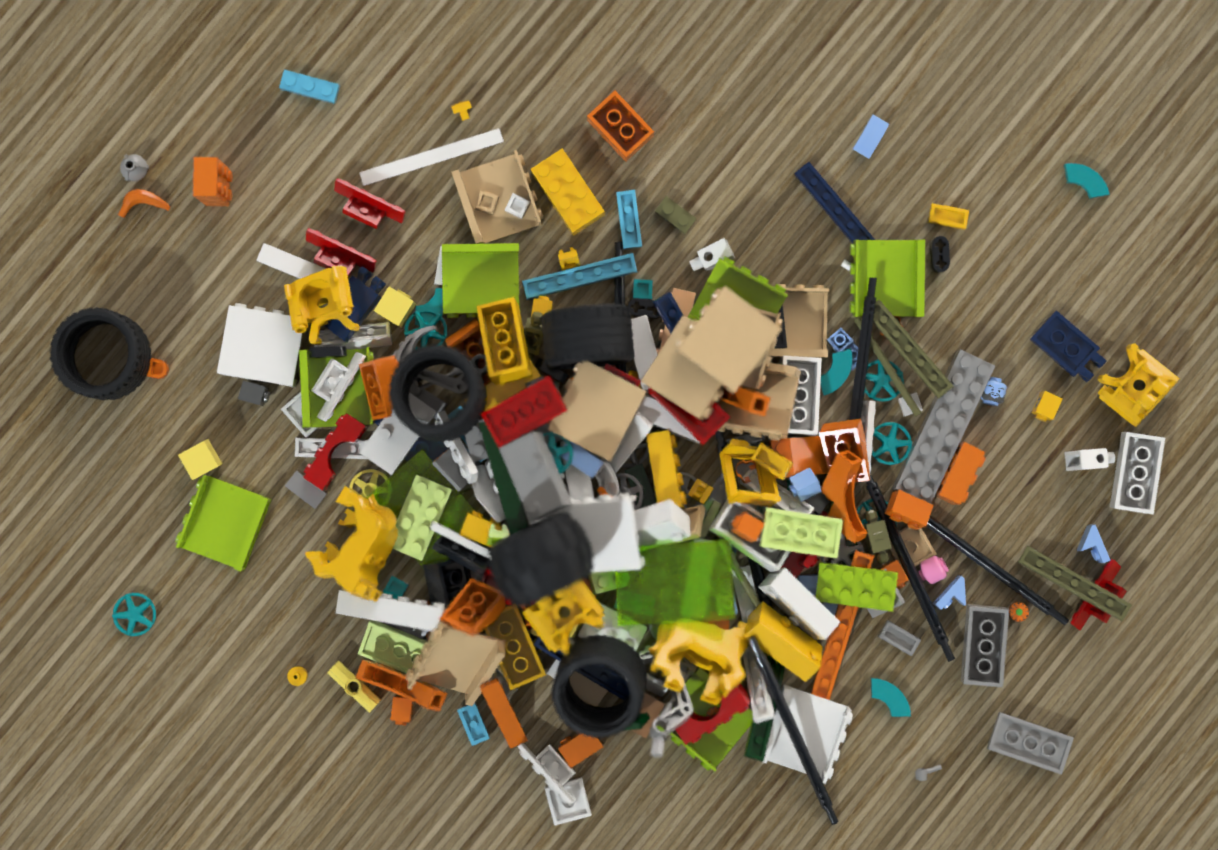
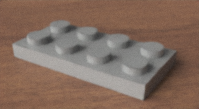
[987,712,1074,775]

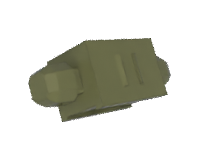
[524,312,544,360]
[863,509,892,564]

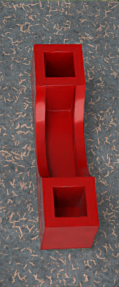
[303,413,368,491]
[676,683,751,745]

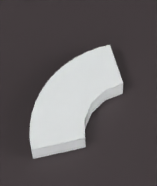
[595,461,620,497]

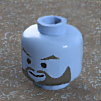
[981,377,1007,406]

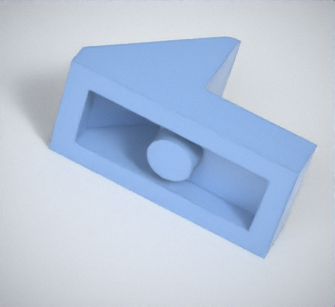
[1077,524,1110,563]
[932,575,966,610]

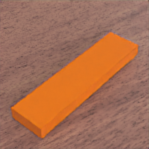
[480,678,528,749]

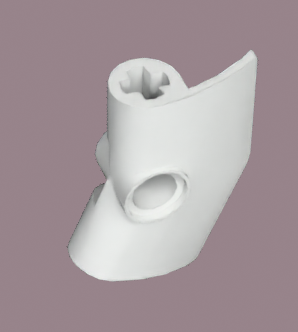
[471,459,524,523]

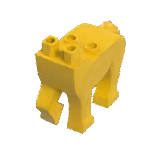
[305,486,398,602]
[649,618,749,706]

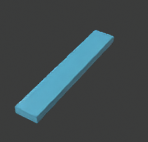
[522,253,638,300]

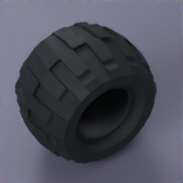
[488,512,594,607]

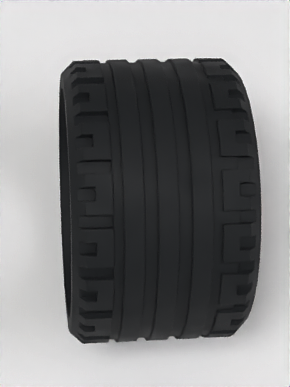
[541,304,635,369]
[49,307,152,400]
[389,345,487,442]
[551,635,647,738]

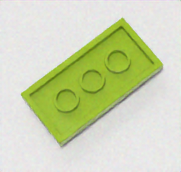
[815,562,898,612]

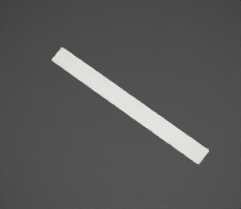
[360,129,503,186]

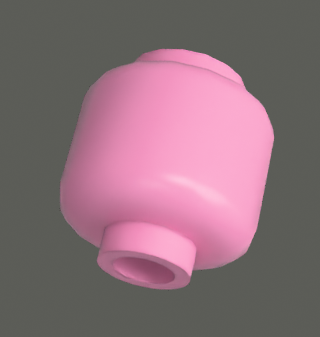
[918,556,949,584]

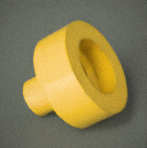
[287,666,308,686]

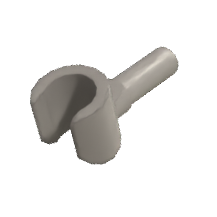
[915,765,942,781]

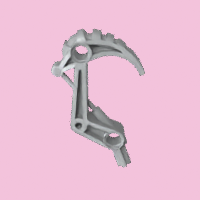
[393,326,488,396]
[625,642,696,758]

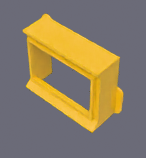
[719,439,781,508]

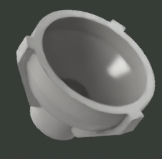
[120,154,149,182]

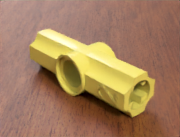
[328,661,381,713]

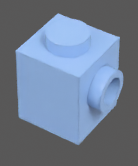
[789,467,822,502]

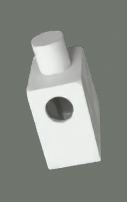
[689,238,735,271]
[1064,448,1115,471]

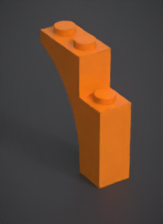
[720,385,771,416]
[821,450,868,543]
[355,659,447,712]

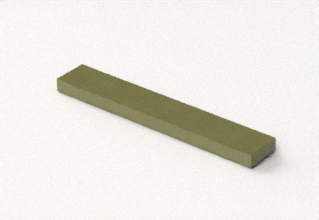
[873,300,954,399]
[1018,546,1132,622]

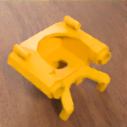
[284,266,360,345]
[1097,343,1180,427]
[522,580,605,655]

